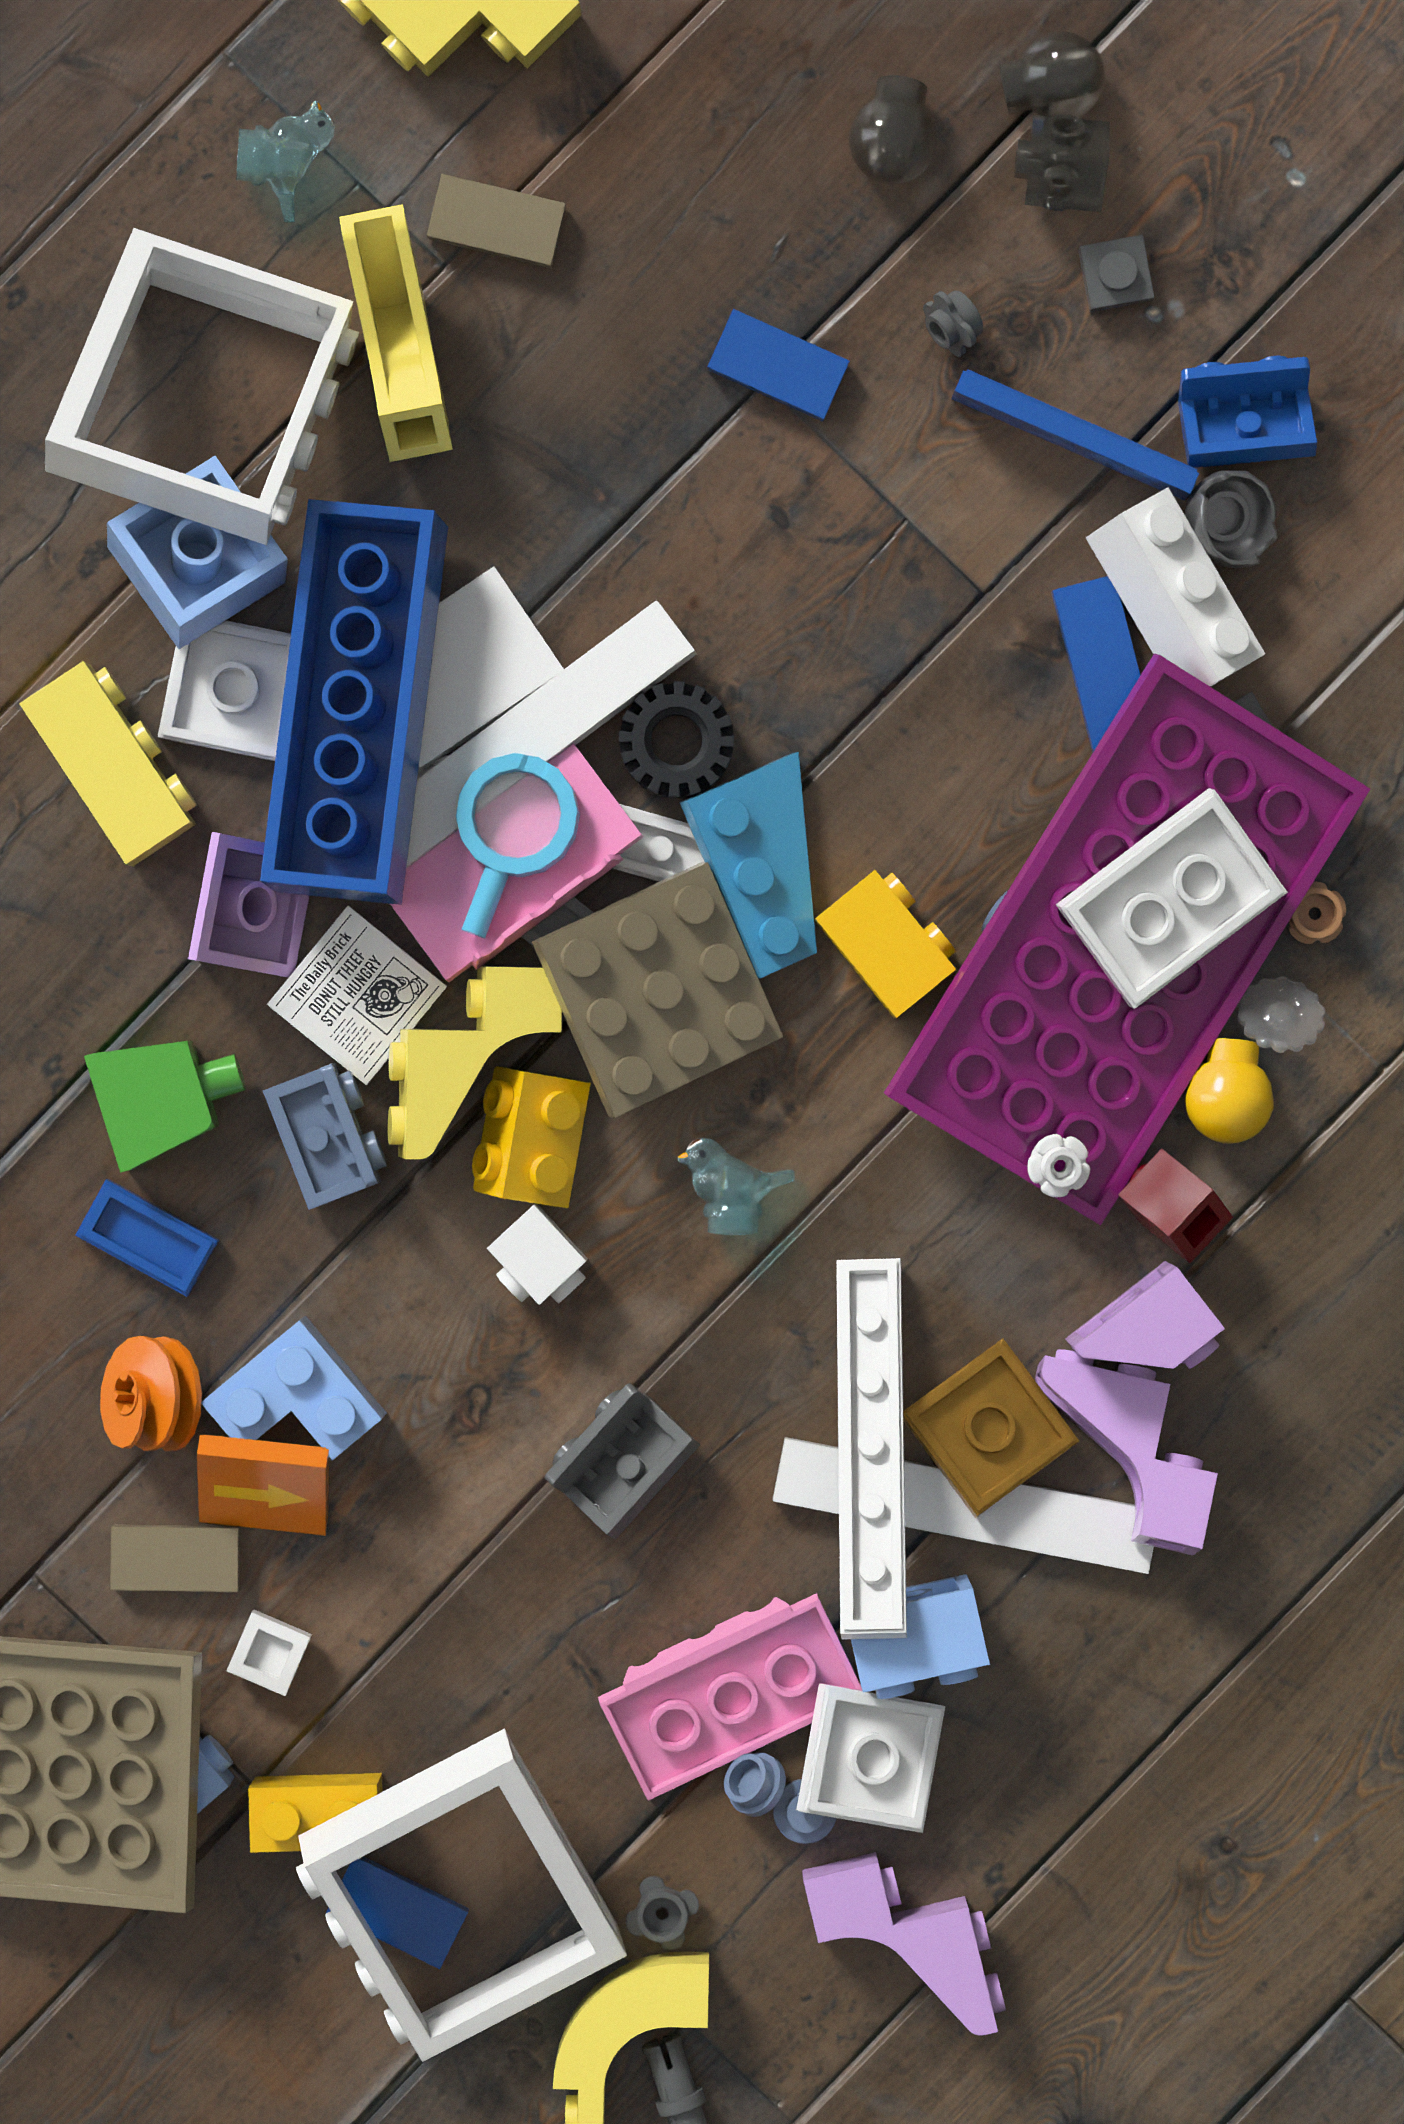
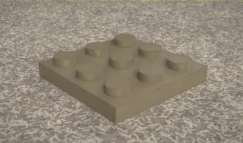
[532,862,783,1118]

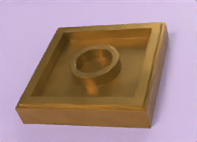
[903,1338,1079,1518]

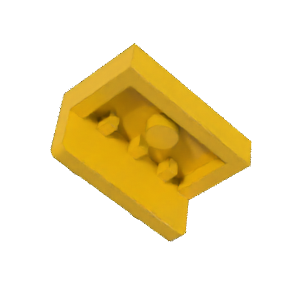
[472,1066,591,1208]

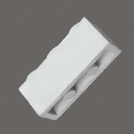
[1086,487,1265,687]

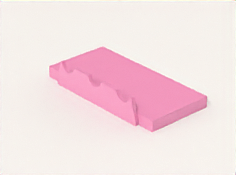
[390,743,643,982]
[598,1593,862,1801]

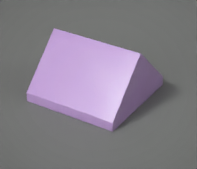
[188,832,309,978]

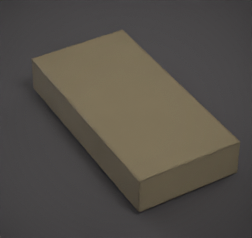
[427,174,566,269]
[110,1524,241,1592]

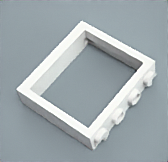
[45,228,359,545]
[296,1728,627,2062]

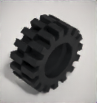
[619,681,734,799]

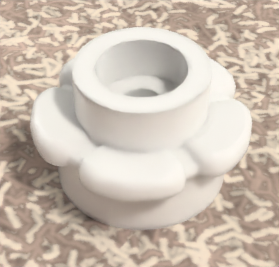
[1027,1134,1090,1197]

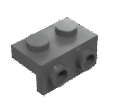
[544,1383,700,1540]

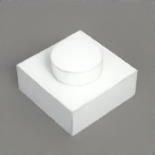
[227,1610,312,1696]

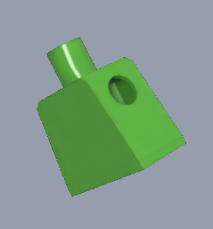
[84,1041,246,1173]

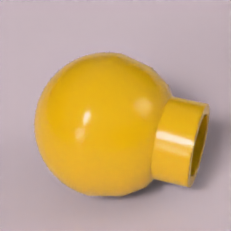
[1185,1038,1274,1144]

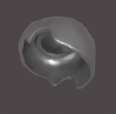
[1185,471,1278,568]

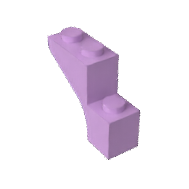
[1035,1350,1218,1555]
[802,1852,1006,2035]

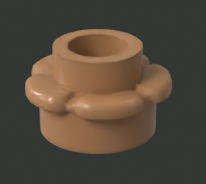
[1289,882,1346,944]

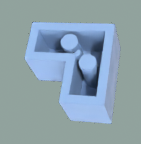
[201,1316,387,1460]

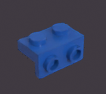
[1178,356,1317,468]

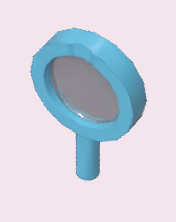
[456,753,580,939]

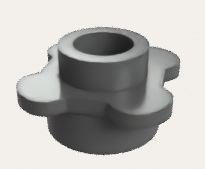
[923,290,983,357]
[626,1876,699,1950]

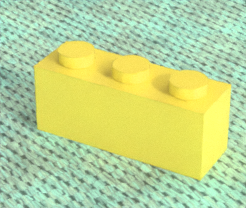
[19,661,197,866]

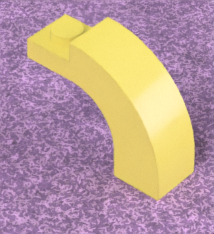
[553,1951,709,2124]

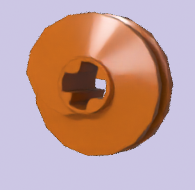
[100,1336,202,1452]

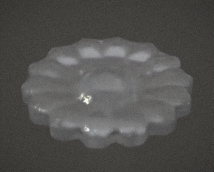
[1237,976,1325,1053]

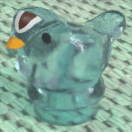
[236,101,335,223]
[677,1138,795,1235]

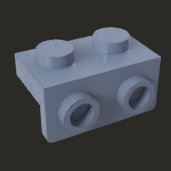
[263,1063,387,1210]

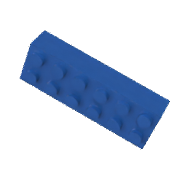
[260,499,448,905]

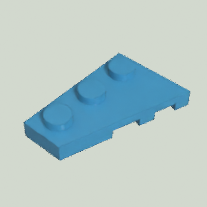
[680,752,817,978]

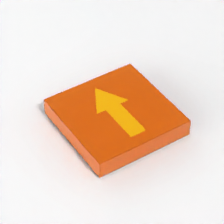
[197,1435,329,1536]

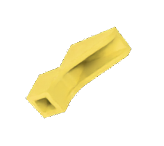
[338,0,581,77]
[339,204,453,462]
[388,966,562,1159]

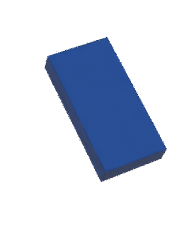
[707,309,850,422]
[75,1179,219,1297]
[326,1856,469,1969]

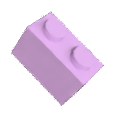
[1065,1261,1225,1369]

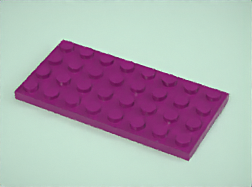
[884,654,1371,1225]

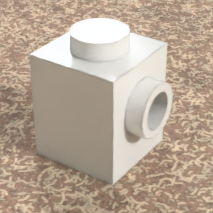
[487,1203,588,1305]

